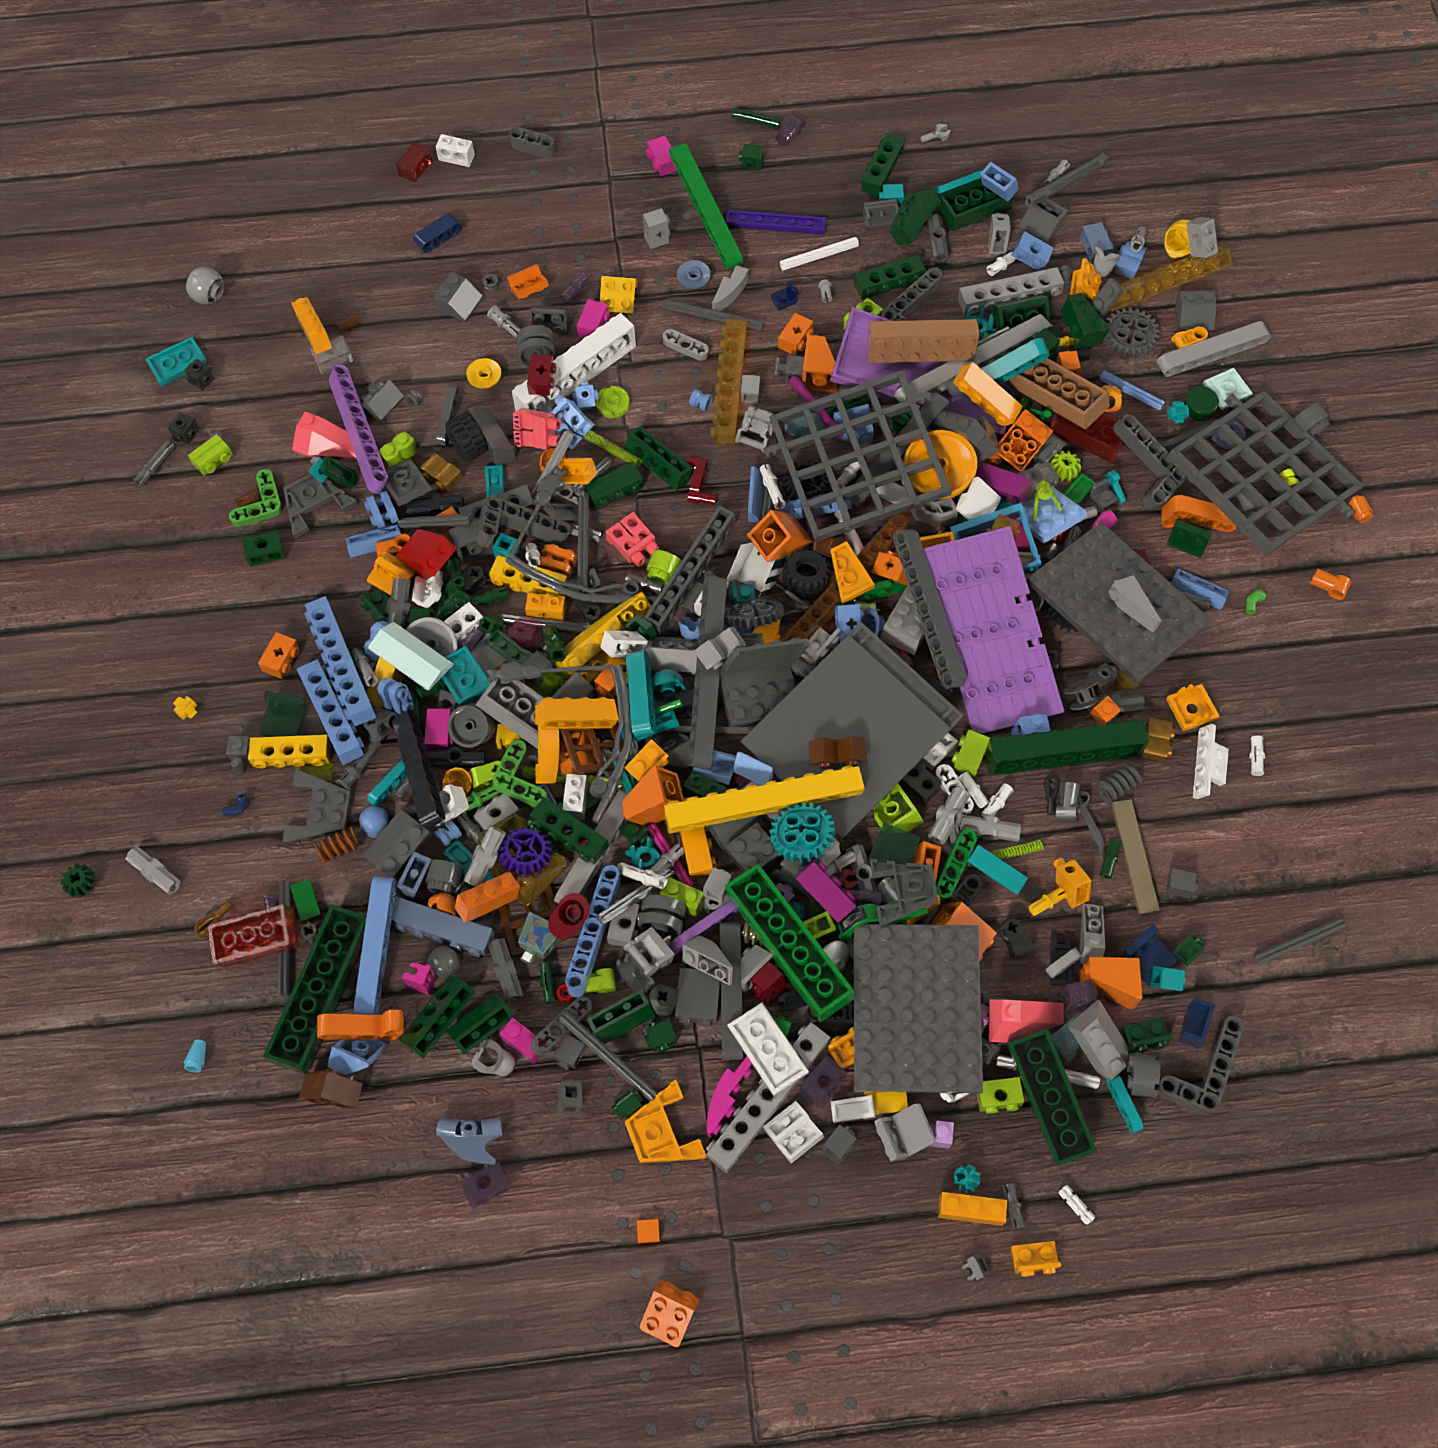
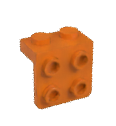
[640,1280,700,1347]

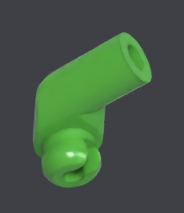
[1246,589,1266,614]

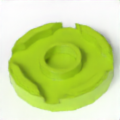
[595,386,630,419]

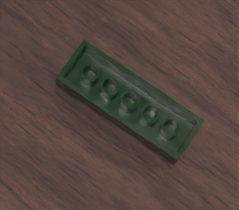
[1007,1028,1097,1166]

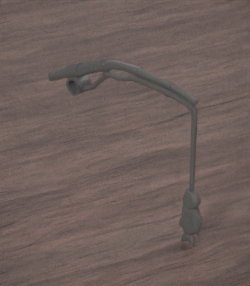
[506,466,658,604]
[487,661,632,823]

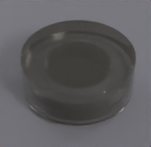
[1019,882,1040,903]

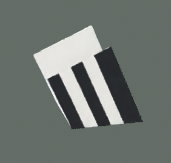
[726,543,787,598]

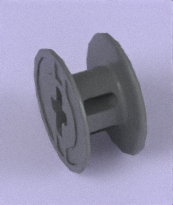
[1063,676,1106,710]

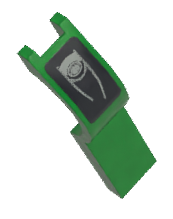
[834,901,928,941]

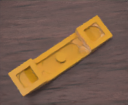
[535,705,559,784]

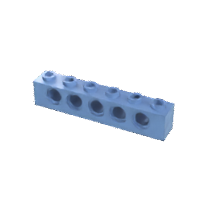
[297,659,364,765]

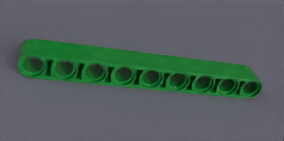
[669,143,743,270]

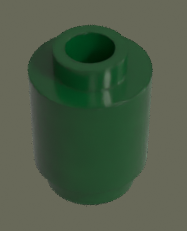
[611,1089,643,1120]

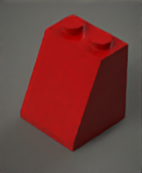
[395,529,457,580]

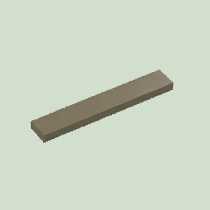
[1111,799,1160,915]

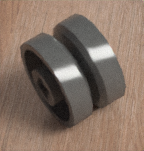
[516,325,556,367]
[447,703,497,748]
[637,895,686,937]

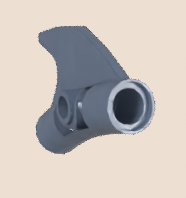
[436,1117,503,1165]

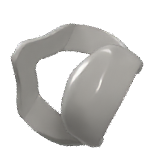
[1093,246,1120,277]
[472,1039,515,1077]

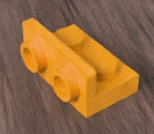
[624,739,669,781]
[1010,1241,1061,1277]

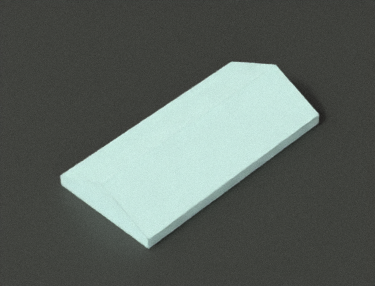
[368,622,453,691]

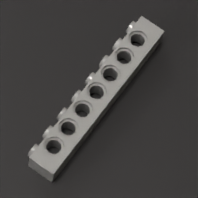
[706,1022,831,1174]

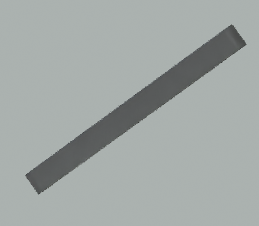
[688,574,727,770]

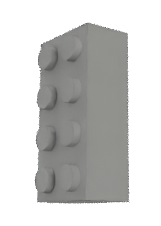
[880,586,925,655]
[476,678,544,749]

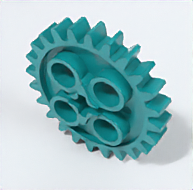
[770,802,836,863]

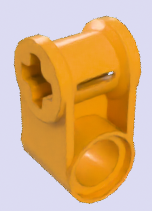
[1171,327,1208,349]

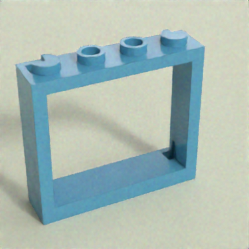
[950,503,1042,575]

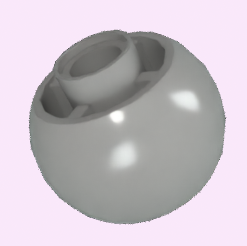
[186,267,224,305]

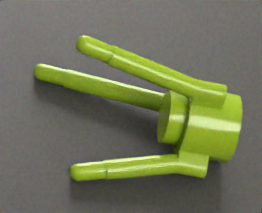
[1033,481,1063,521]

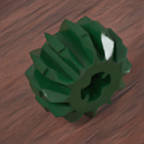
[889,411,913,434]
[60,863,97,898]

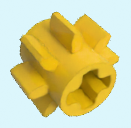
[173,696,197,720]

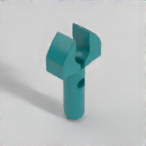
[1105,470,1127,504]

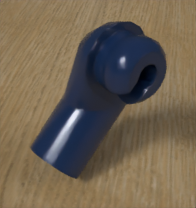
[223,794,250,817]

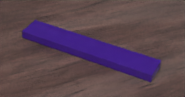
[725,210,826,234]

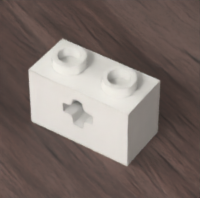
[600,630,648,658]

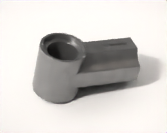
[1056,782,1080,822]

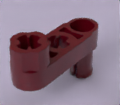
[687,456,717,506]

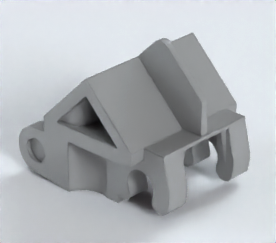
[735,406,775,453]
[623,927,675,976]

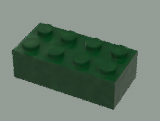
[937,178,1014,232]

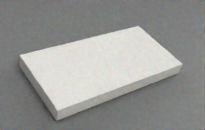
[727,1003,809,1096]

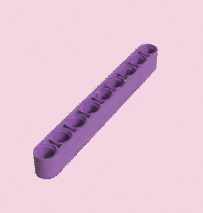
[329,364,388,494]

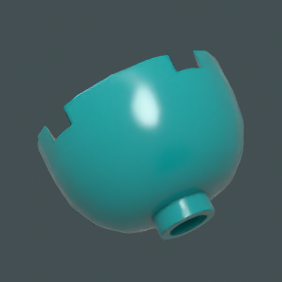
[652,669,686,694]

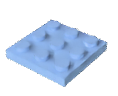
[1015,486,1087,543]

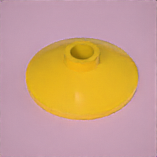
[466,358,501,389]

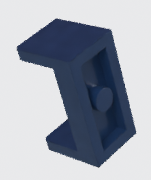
[1178,997,1215,1048]

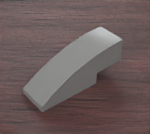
[712,266,749,312]

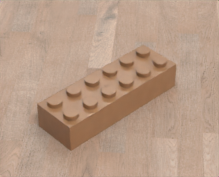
[866,319,979,363]
[1004,358,1110,429]

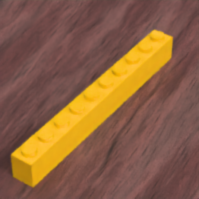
[664,765,865,833]

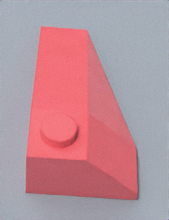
[292,412,357,460]
[989,999,1064,1043]

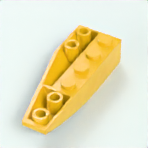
[552,592,651,683]

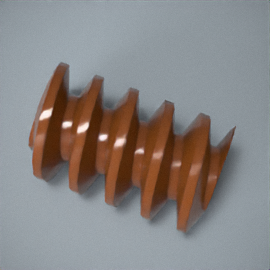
[314,826,359,864]

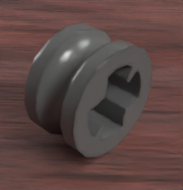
[483,274,499,291]
[405,389,423,407]

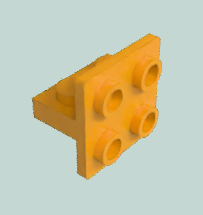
[1070,258,1101,303]
[367,551,414,595]

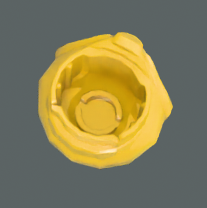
[1164,219,1191,259]

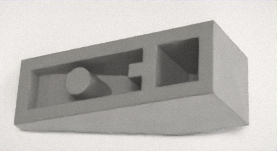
[1108,575,1161,632]

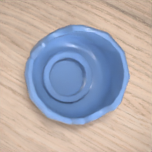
[679,617,700,640]
[359,806,389,838]

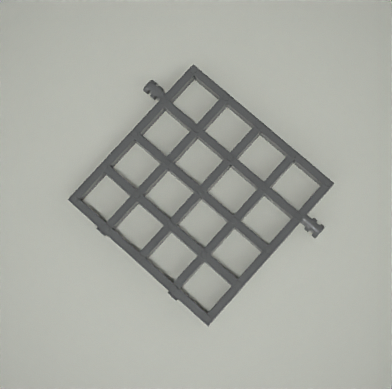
[763,370,951,542]
[1167,391,1363,556]

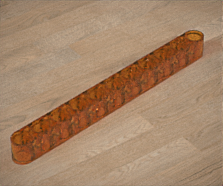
[781,514,907,642]

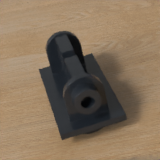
[777,988,807,1012]

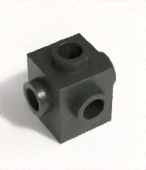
[184,359,215,391]
[168,412,200,444]

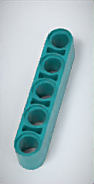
[981,338,1050,385]
[626,650,656,738]

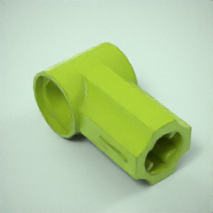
[575,968,616,993]

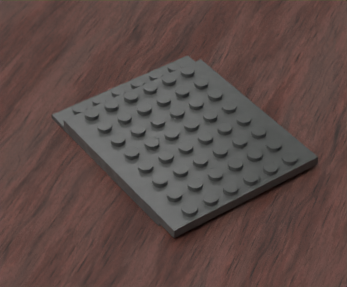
[741,623,964,839]

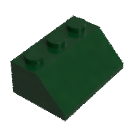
[992,294,1051,335]

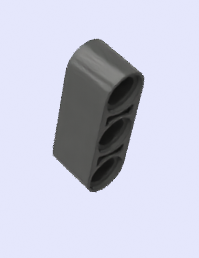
[509,127,555,158]

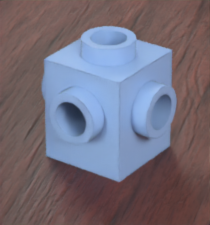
[572,383,598,410]

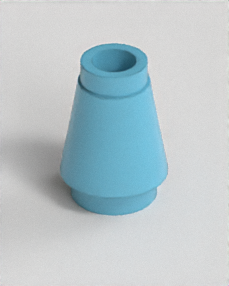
[183,1040,206,1073]

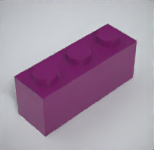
[975,462,1033,505]
[796,859,856,923]

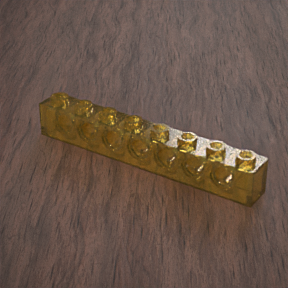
[1110,245,1232,311]
[710,318,747,446]

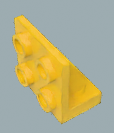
[600,276,638,314]
[864,1092,908,1115]

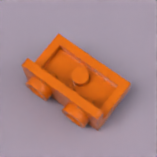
[507,264,549,299]

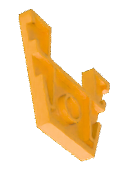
[625,1080,707,1163]

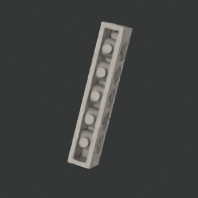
[958,267,1064,315]

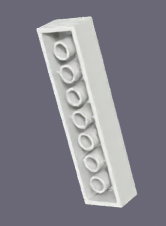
[512,313,636,412]

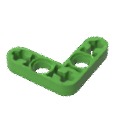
[229,469,282,527]
[492,740,547,807]

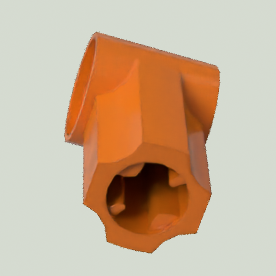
[375,534,410,557]
[1310,568,1352,600]

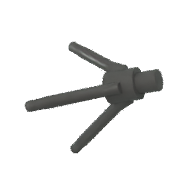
[774,582,815,617]

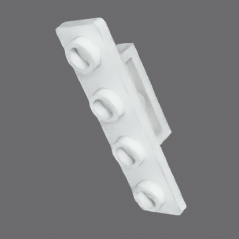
[1193,724,1229,799]

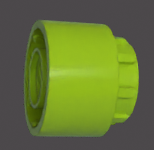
[647,550,682,585]

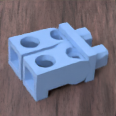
[544,394,595,449]

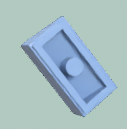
[733,752,774,786]

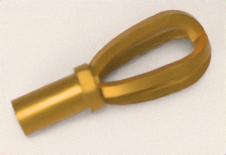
[194,902,233,937]

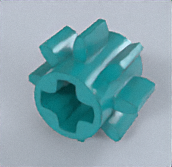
[1167,401,1189,424]
[954,1164,980,1192]

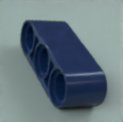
[413,213,462,253]

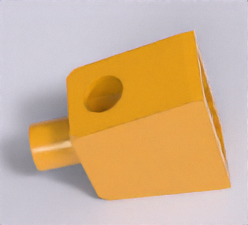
[1053,858,1092,908]

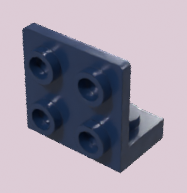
[1120,924,1178,986]

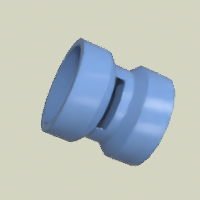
[689,389,713,412]
[435,820,462,847]

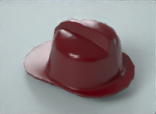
[548,893,589,939]

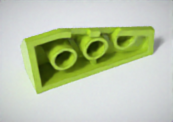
[874,784,924,834]

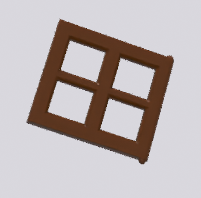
[560,723,628,775]
[498,882,567,957]

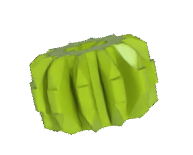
[1050,450,1081,481]

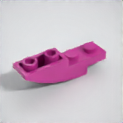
[707,1056,754,1138]

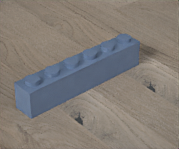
[391,896,495,957]

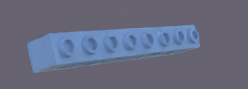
[304,596,376,726]

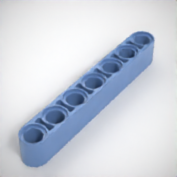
[565,865,621,997]
[353,876,396,1015]

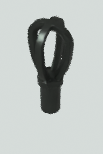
[1044,774,1060,815]

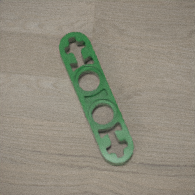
[936,829,977,900]

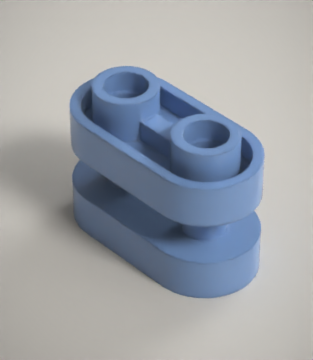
[364,491,398,529]
[378,677,414,714]

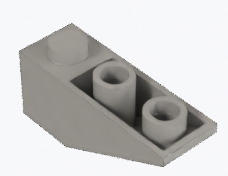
[1079,903,1105,964]
[682,935,733,985]

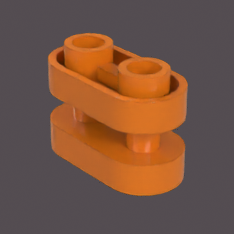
[537,544,578,579]

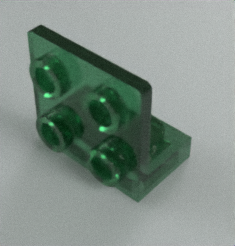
[258,690,307,737]
[868,823,920,865]

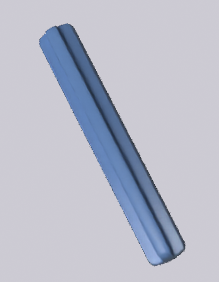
[1099,371,1165,410]

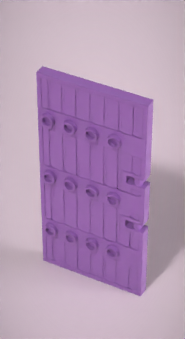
[830,307,1015,439]
[923,526,1064,734]

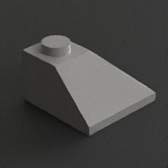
[741,945,773,995]

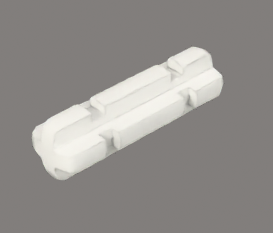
[1059,1185,1095,1225]

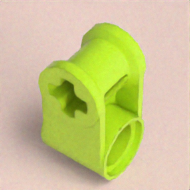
[469,761,506,791]

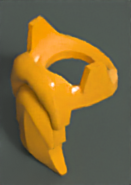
[1101,385,1122,412]

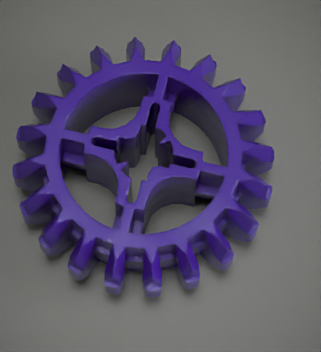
[498,825,552,879]

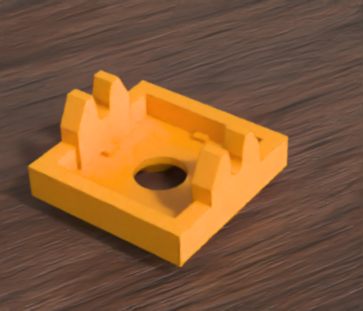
[1166,684,1219,732]

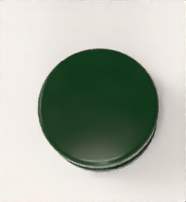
[1184,386,1219,421]

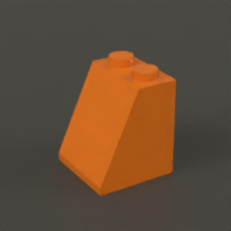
[802,335,837,394]
[747,509,814,562]
[622,765,684,826]
[929,902,997,962]
[1079,957,1142,1009]

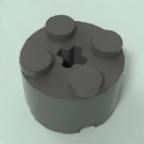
[1126,1053,1160,1098]

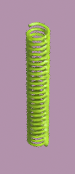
[581,430,642,467]
[968,840,1044,868]

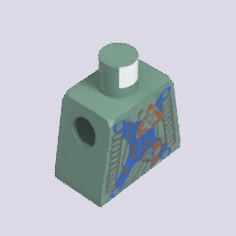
[518,912,562,965]

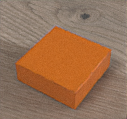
[637,1219,660,1244]

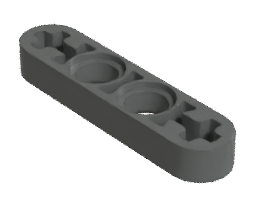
[436,385,459,446]
[530,996,592,1055]

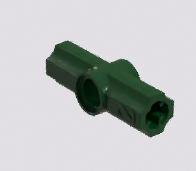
[541,625,566,663]

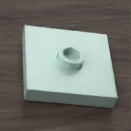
[1203,368,1253,410]

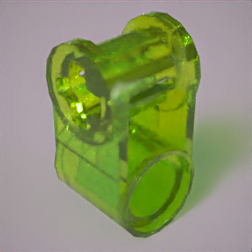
[536,672,568,697]

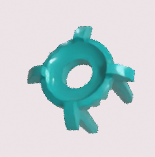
[965,304,997,339]
[625,837,661,870]

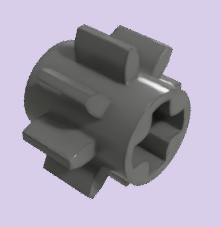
[297,920,320,945]

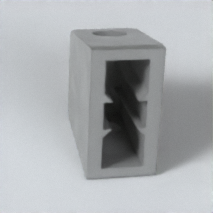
[989,213,1010,255]

